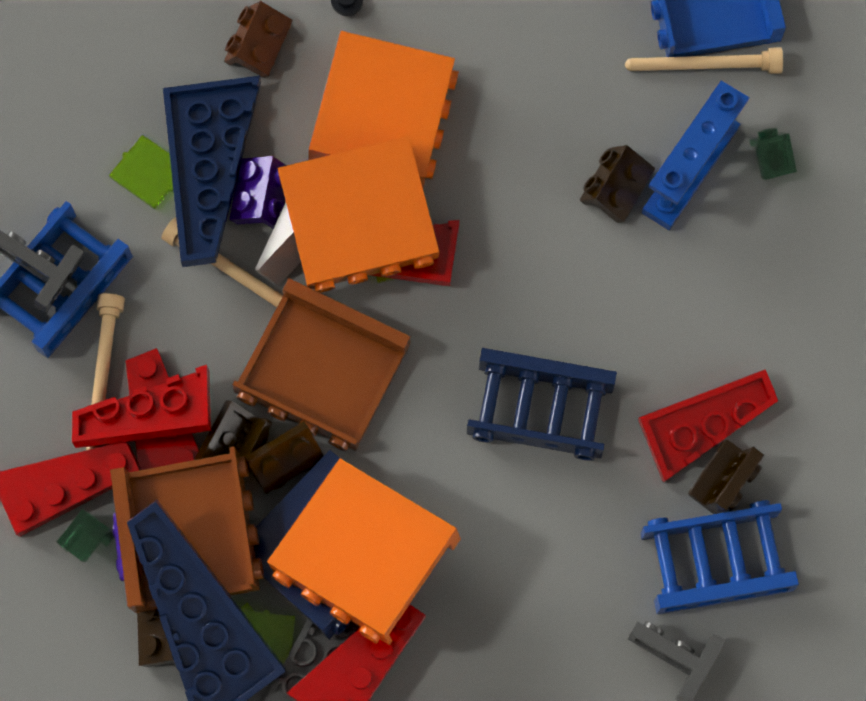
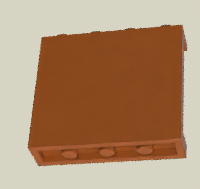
[232,278,411,451]
[110,447,264,613]

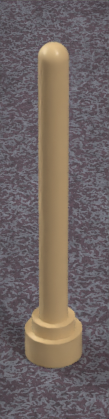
[625,47,783,74]
[161,217,283,307]
[86,293,125,450]

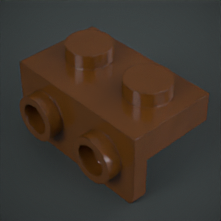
[224,1,293,78]

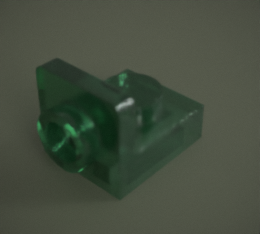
[749,128,797,180]

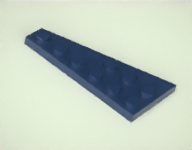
[163,75,261,267]
[127,499,286,701]

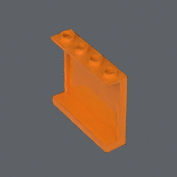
[308,31,459,189]
[278,136,439,293]
[267,458,461,645]

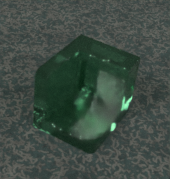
[56,509,114,562]

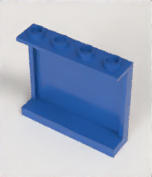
[651,0,786,57]

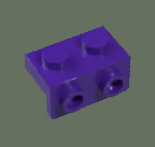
[229,156,287,229]

